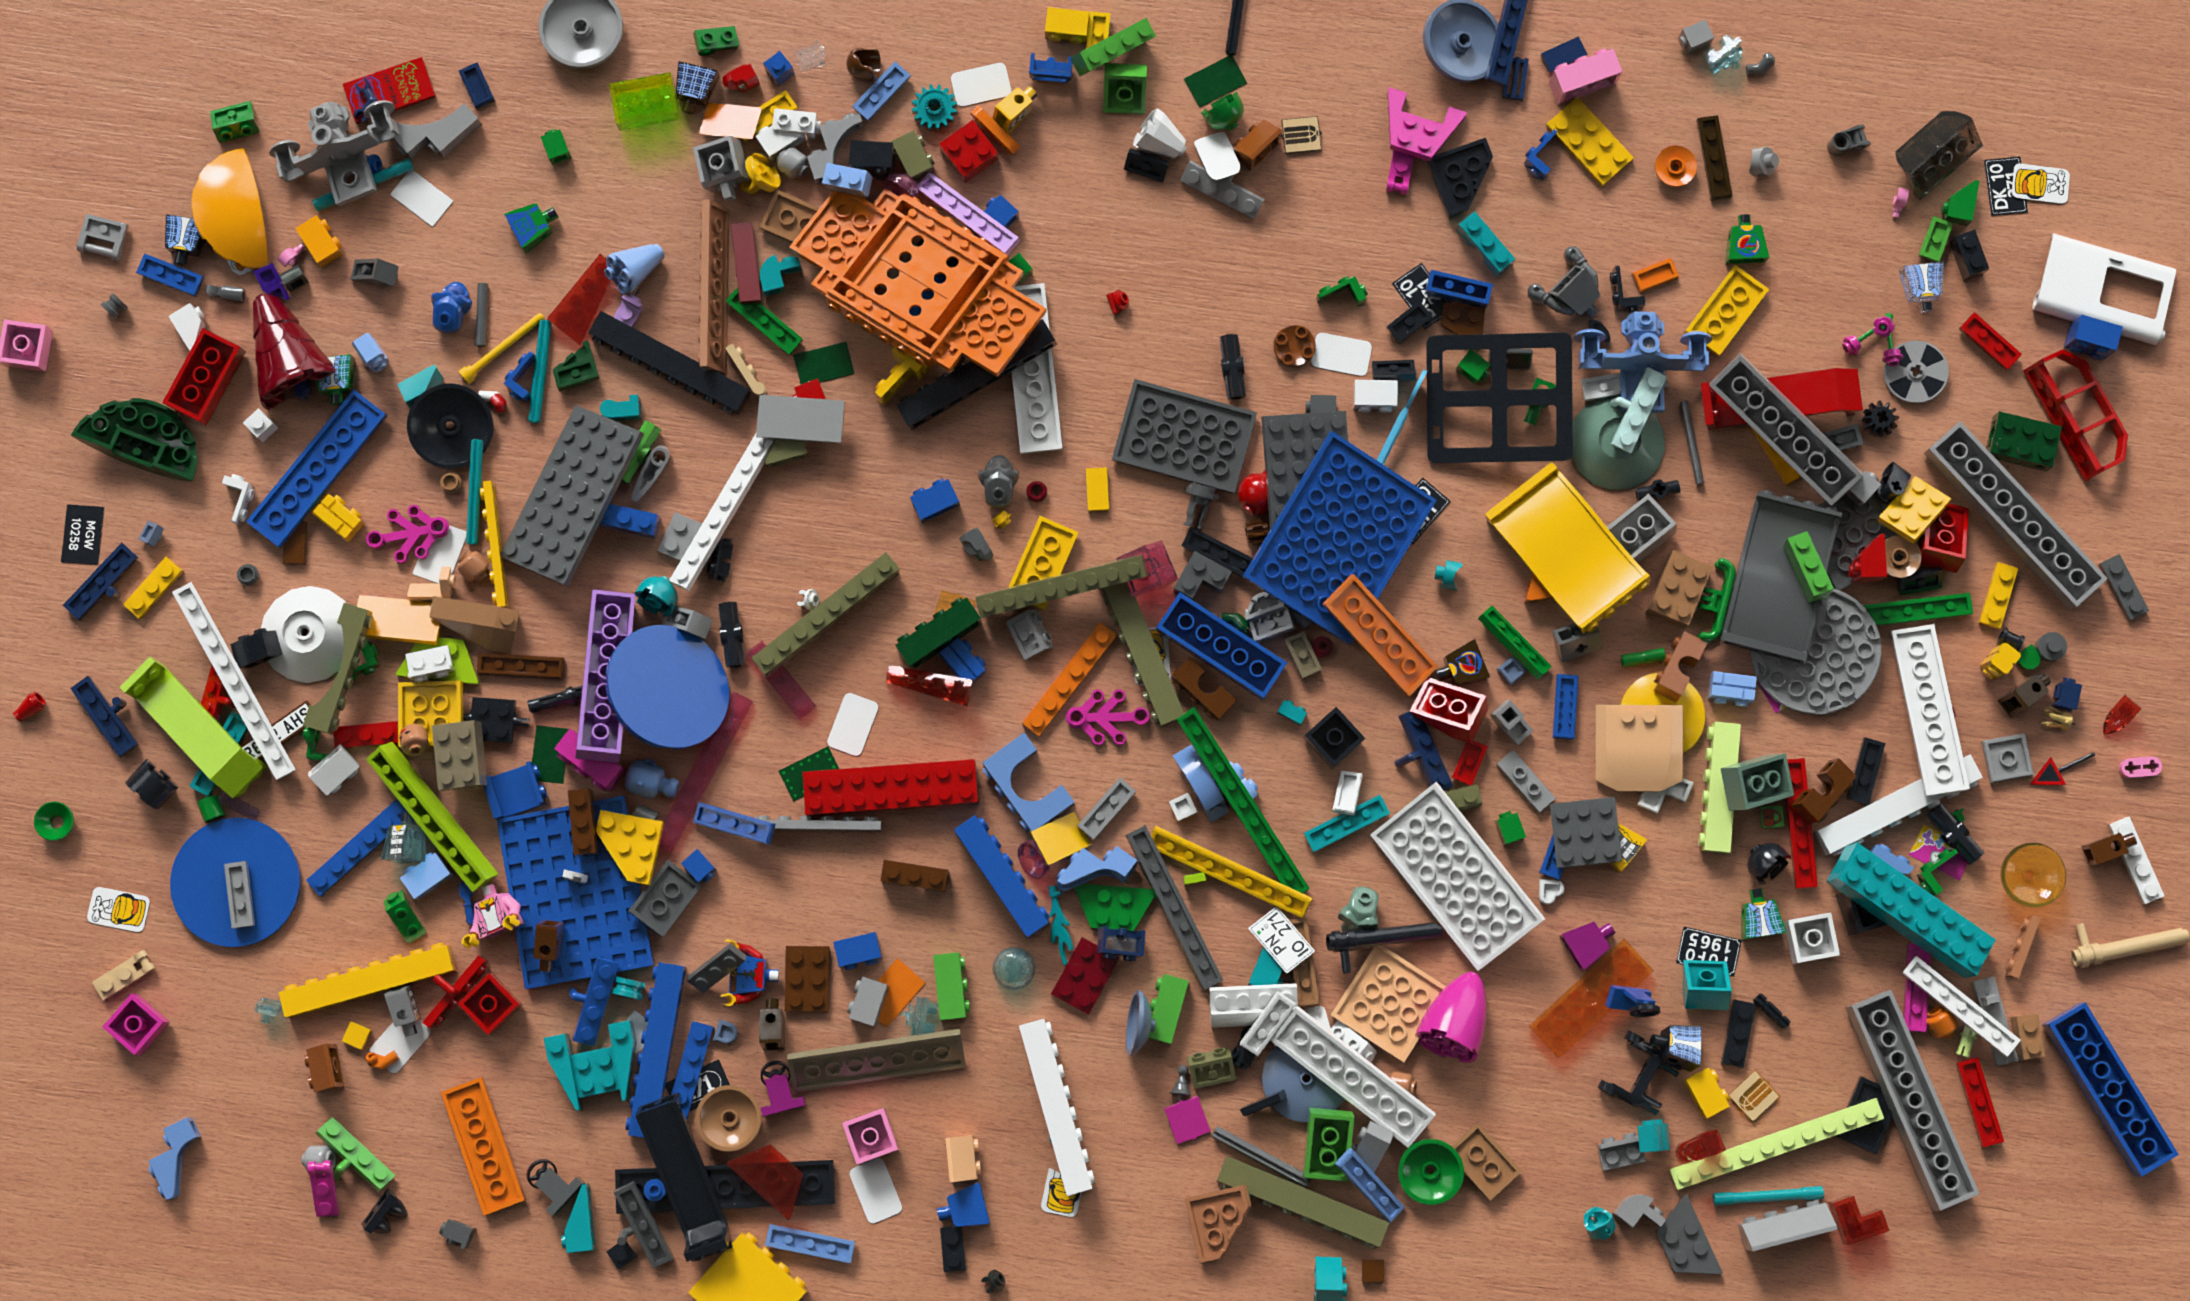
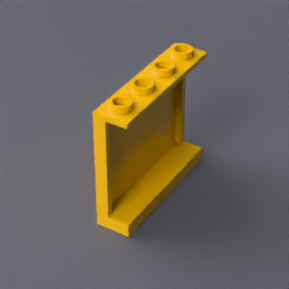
[688,1232,808,1301]

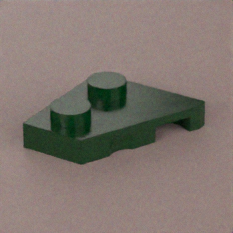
[553,340,600,392]

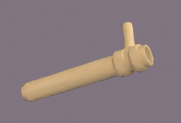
[2071,923,2190,968]

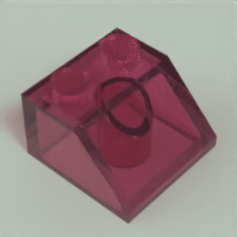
[1116,540,1178,598]

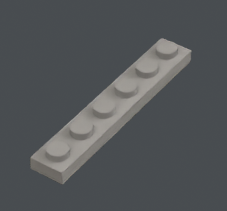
[757,816,882,831]

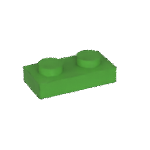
[1918,216,1953,264]

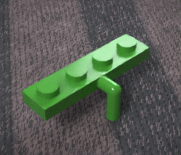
[316,1117,395,1193]

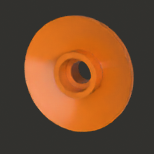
[1655,145,1697,187]

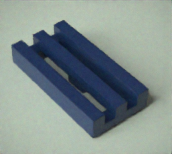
[1502,57,1529,101]

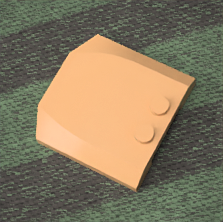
[1596,705,1683,791]

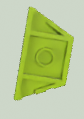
[396,637,479,685]

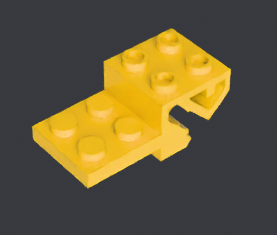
[875,345,930,406]

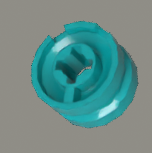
[612,976,646,1000]

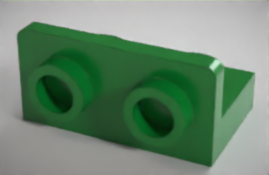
[210,101,259,143]

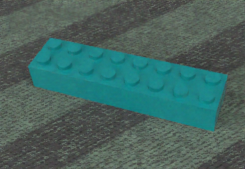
[1826,842,1996,978]

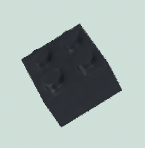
[849,140,895,181]
[1303,707,1365,769]

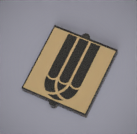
[1281,116,1322,154]

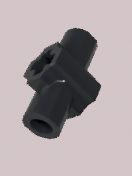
[1635,479,1680,502]

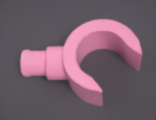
[1892,187,1909,218]
[278,244,305,267]

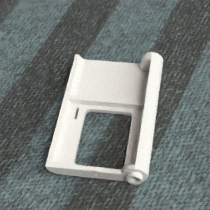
[2032,233,2176,346]

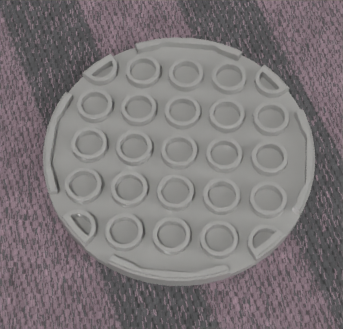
[1750,589,1881,715]

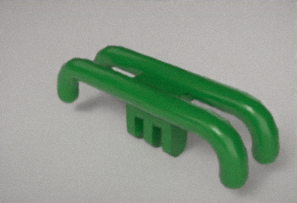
[1697,558,1736,643]

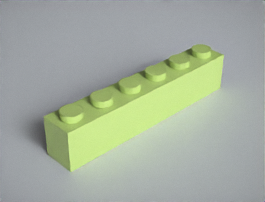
[1698,722,1741,854]

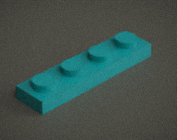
[189,711,248,797]
[1303,795,1390,852]

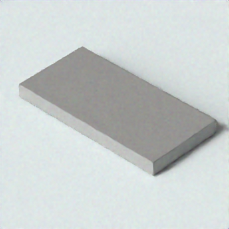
[756,395,845,444]

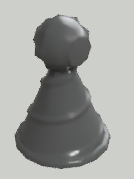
[1170,1065,1191,1100]

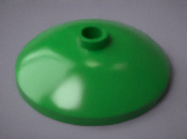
[1398,1139,1464,1205]

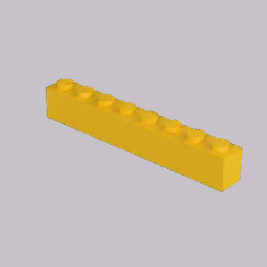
[278,943,457,1018]

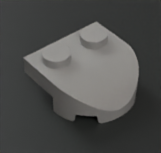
[1245,592,1296,643]

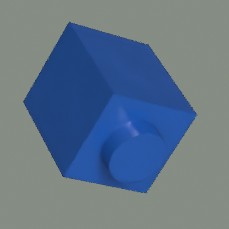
[763,51,795,86]
[681,849,716,884]

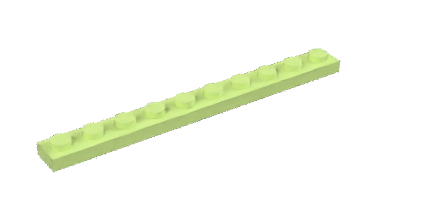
[1669,1098,1884,1190]

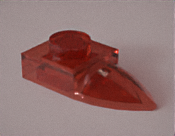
[2103,694,2142,735]

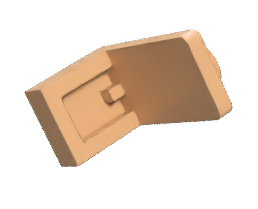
[407,567,456,601]

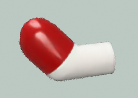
[479,391,507,413]

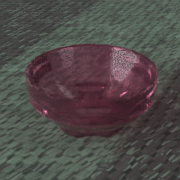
[883,173,919,198]
[1018,840,1050,879]

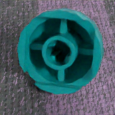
[634,576,678,617]

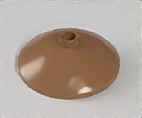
[696,1085,761,1151]

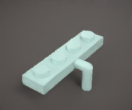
[1610,367,1667,454]

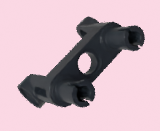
[1597,1030,1681,1116]

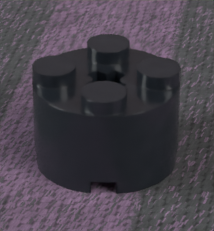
[125,759,179,810]

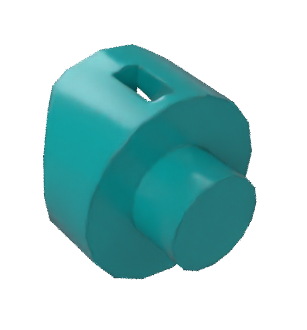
[1434,560,1463,591]
[1583,1207,1616,1240]

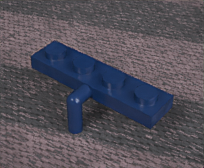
[63,542,139,621]
[70,676,139,757]
[1395,711,1453,791]

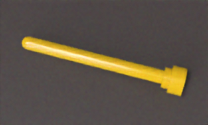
[458,313,544,384]

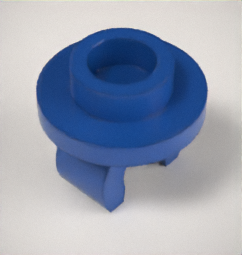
[366,154,382,175]
[644,1179,666,1201]

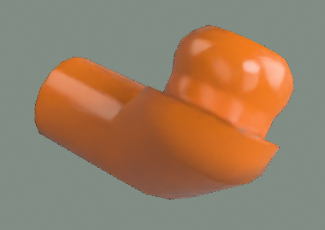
[365,1050,400,1070]

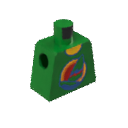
[1725,214,1769,264]

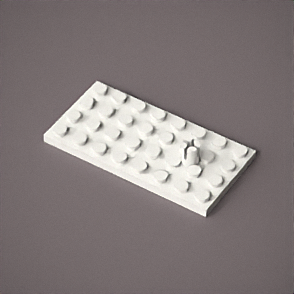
[1371,782,1545,971]

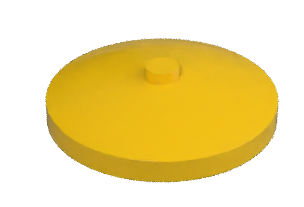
[1620,673,1705,753]

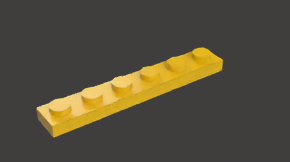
[480,481,509,609]

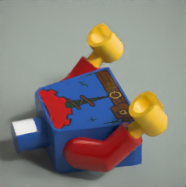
[720,939,779,1007]

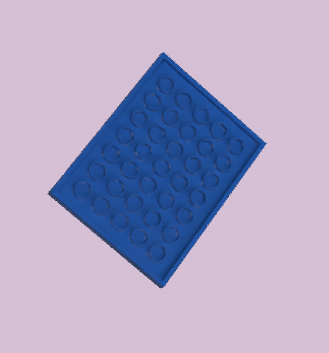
[1242,431,1437,645]

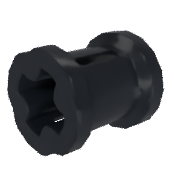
[1997,627,2025,651]

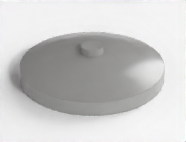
[539,0,624,69]

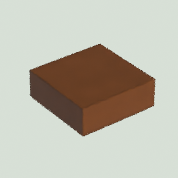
[1362,1259,1384,1282]

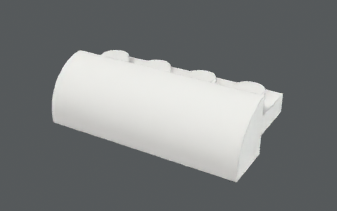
[1210,983,1298,1028]

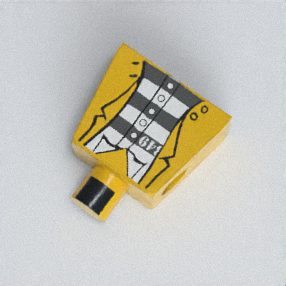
[993,87,1037,134]
[1610,823,1647,873]

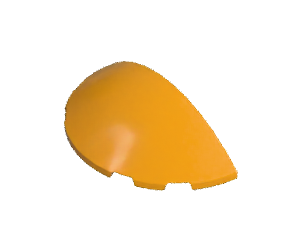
[191,148,268,269]

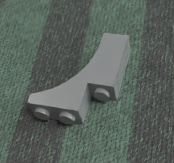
[389,103,482,159]

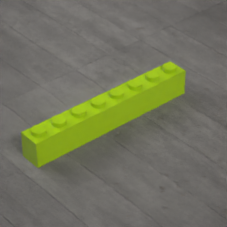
[366,742,499,892]

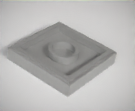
[1981,733,2034,783]

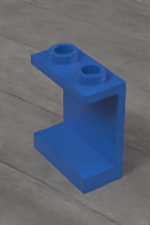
[484,761,548,820]

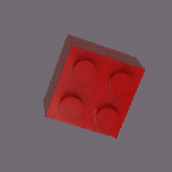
[939,120,999,183]
[457,973,523,1035]

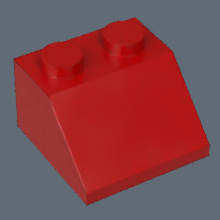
[1848,534,1887,584]

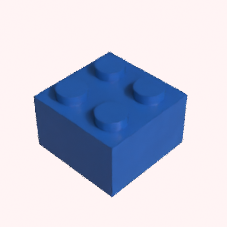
[2064,315,2123,361]

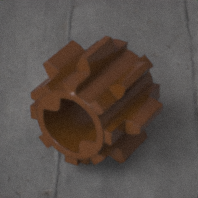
[1245,518,1269,545]

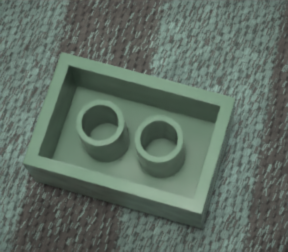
[1720,753,1794,810]

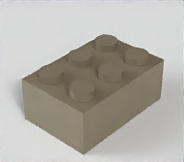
[432,720,488,791]

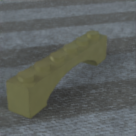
[303,603,374,735]

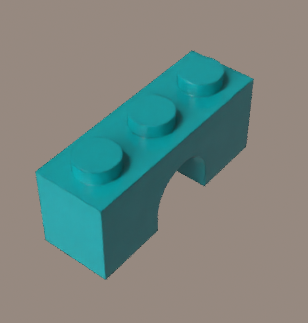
[1456,211,1515,278]

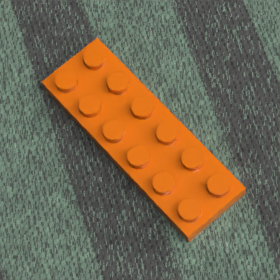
[1322,574,1438,696]
[440,1077,526,1216]

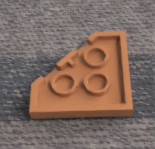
[1184,1184,1251,1263]

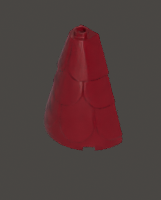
[253,293,336,410]

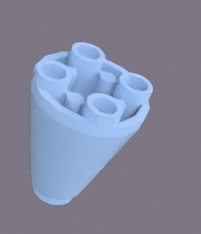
[604,244,664,294]

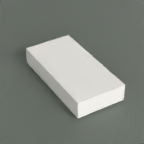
[1333,770,1363,816]

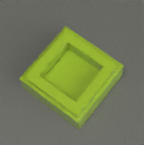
[1183,872,1206,886]

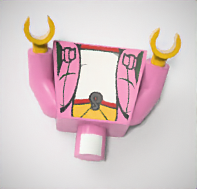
[462,884,524,949]

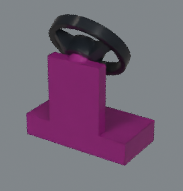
[760,1061,807,1117]

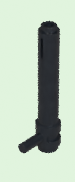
[1326,922,1442,974]

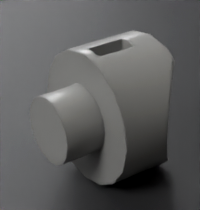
[1749,147,1779,177]

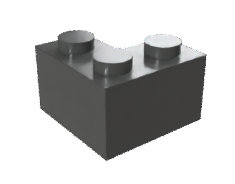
[1173,551,1232,600]

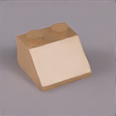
[945,1135,981,1182]

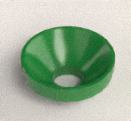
[34,801,74,841]

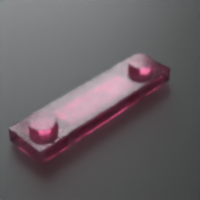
[746,640,816,719]

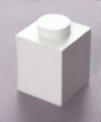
[243,408,278,442]

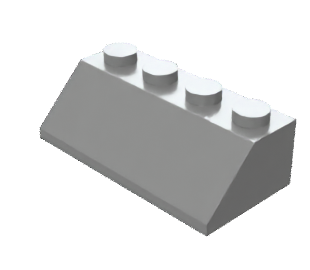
[1607,494,1677,563]
[1738,1199,1838,1251]

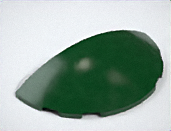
[71,398,198,482]

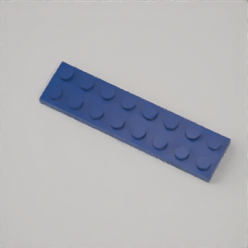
[246,389,388,548]

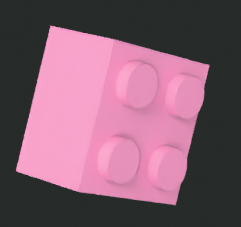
[0,320,53,372]
[842,1108,899,1164]

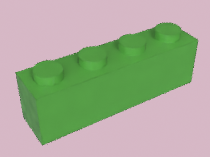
[1070,17,1156,77]

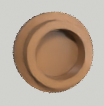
[440,472,462,493]

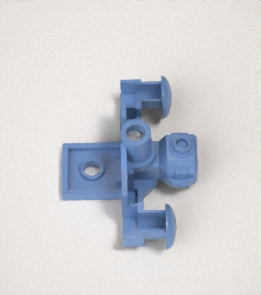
[1574,312,1712,413]

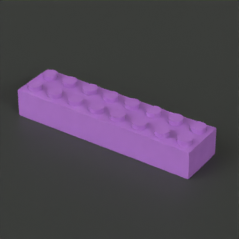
[575,590,636,763]

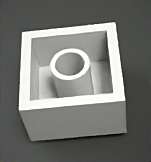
[1783,912,1840,964]

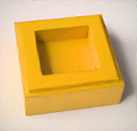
[342,1021,372,1050]

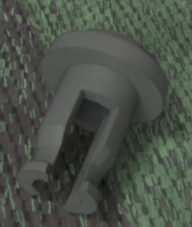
[1183,482,1219,530]

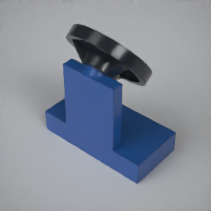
[1605,985,1661,1017]

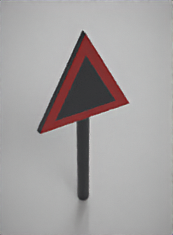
[2029,752,2095,785]

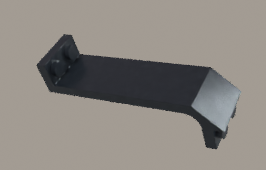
[635,1092,733,1262]

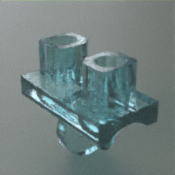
[1704,35,1743,74]
[901,997,938,1036]

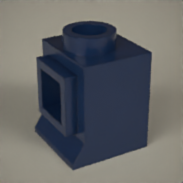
[2050,678,2082,712]

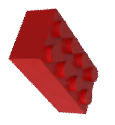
[162,328,246,426]

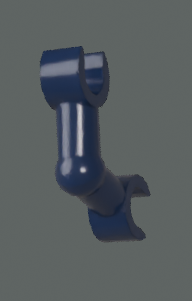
[354,78,378,124]

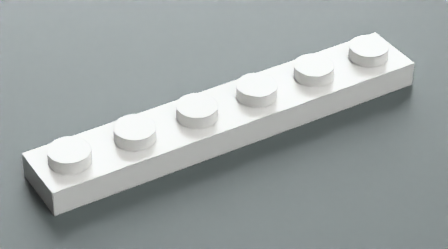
[1902,956,2021,1057]

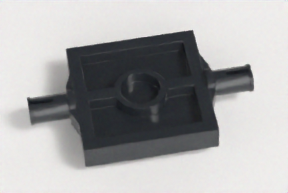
[463,697,530,743]

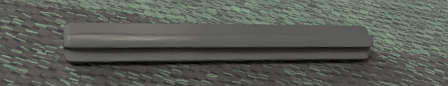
[1212,1127,1311,1188]

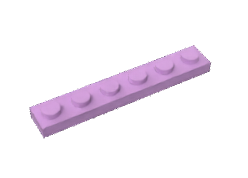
[916,172,1020,255]

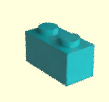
[1277,700,1307,725]

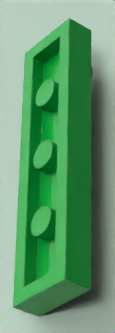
[726,287,804,356]
[1478,606,1552,680]

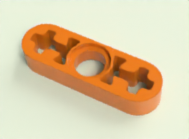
[970,106,1020,156]

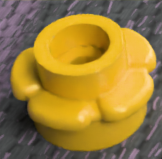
[991,510,1011,529]

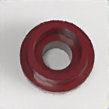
[1026,481,1047,502]
[1312,636,1333,658]

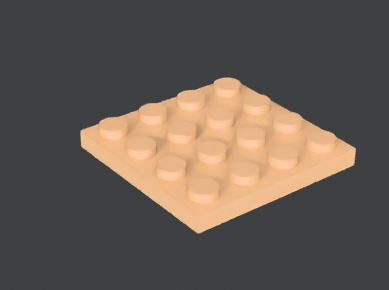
[1331,945,1446,1063]

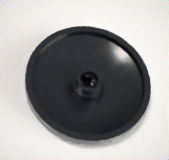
[407,383,493,469]

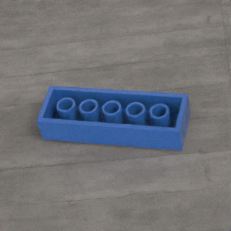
[1156,592,1287,701]
[954,815,1050,939]

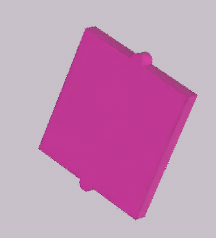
[1164,1096,1211,1144]

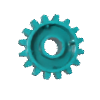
[912,84,958,131]

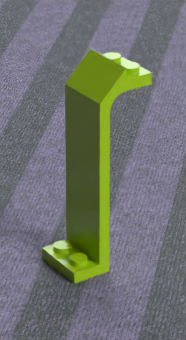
[120,656,267,798]

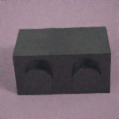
[1949,230,1989,281]
[230,628,282,669]

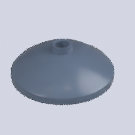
[1126,990,1155,1056]

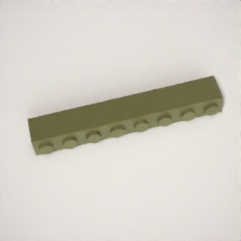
[752,552,900,678]
[975,554,1149,618]
[1102,559,1184,727]
[1217,1156,1389,1249]

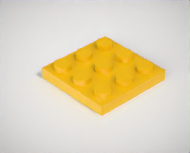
[398,680,463,747]

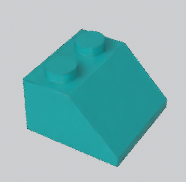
[1683,960,1732,1010]

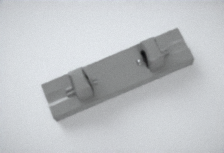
[1971,976,2019,1066]

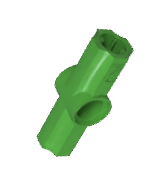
[621,420,662,485]

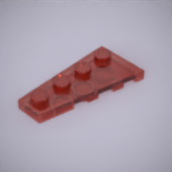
[547,254,611,346]
[886,665,973,707]

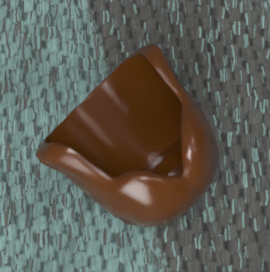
[846,48,881,81]

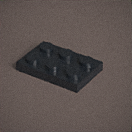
[1835,1076,1893,1154]

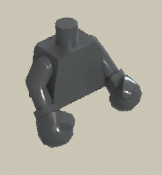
[1528,246,1600,317]

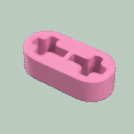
[2119,757,2162,778]

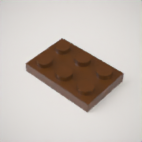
[784,946,830,1012]

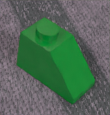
[1941,180,1980,226]

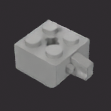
[693,135,750,202]

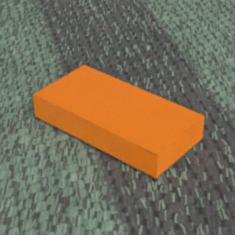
[1631,258,1679,294]

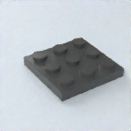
[1550,797,1622,869]

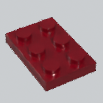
[1051,937,1120,1015]

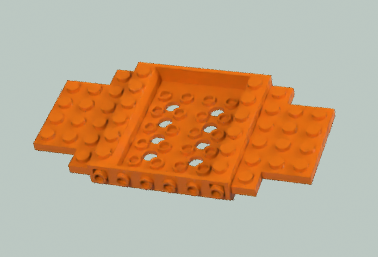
[789,188,1047,377]

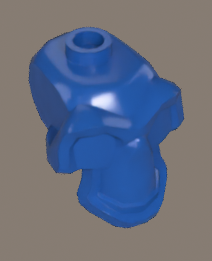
[431,282,472,333]

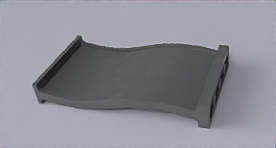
[1719,490,1842,664]

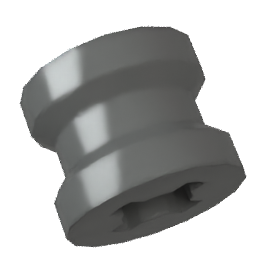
[100,293,128,319]

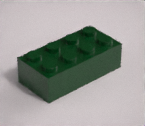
[895,597,982,671]

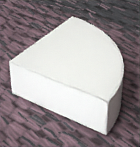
[562,869,588,884]

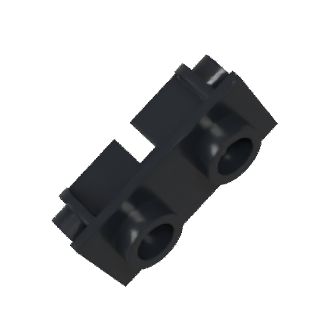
[707,537,733,582]
[1231,1026,1255,1070]

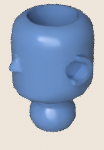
[624,759,679,799]

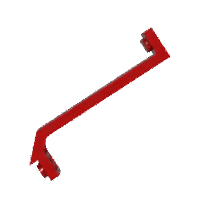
[1701,368,1863,430]

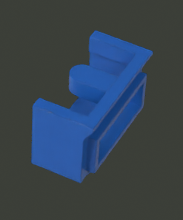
[1029,53,1073,83]

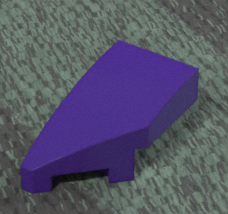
[254,263,290,300]

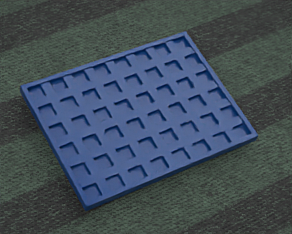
[497,795,654,990]

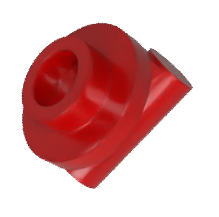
[1106,290,1129,315]

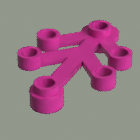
[366,505,450,564]
[1066,689,1149,746]

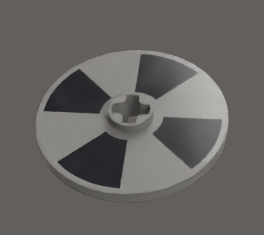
[1883,341,1949,403]

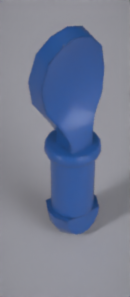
[459,881,474,926]

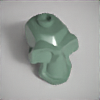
[1337,886,1379,932]

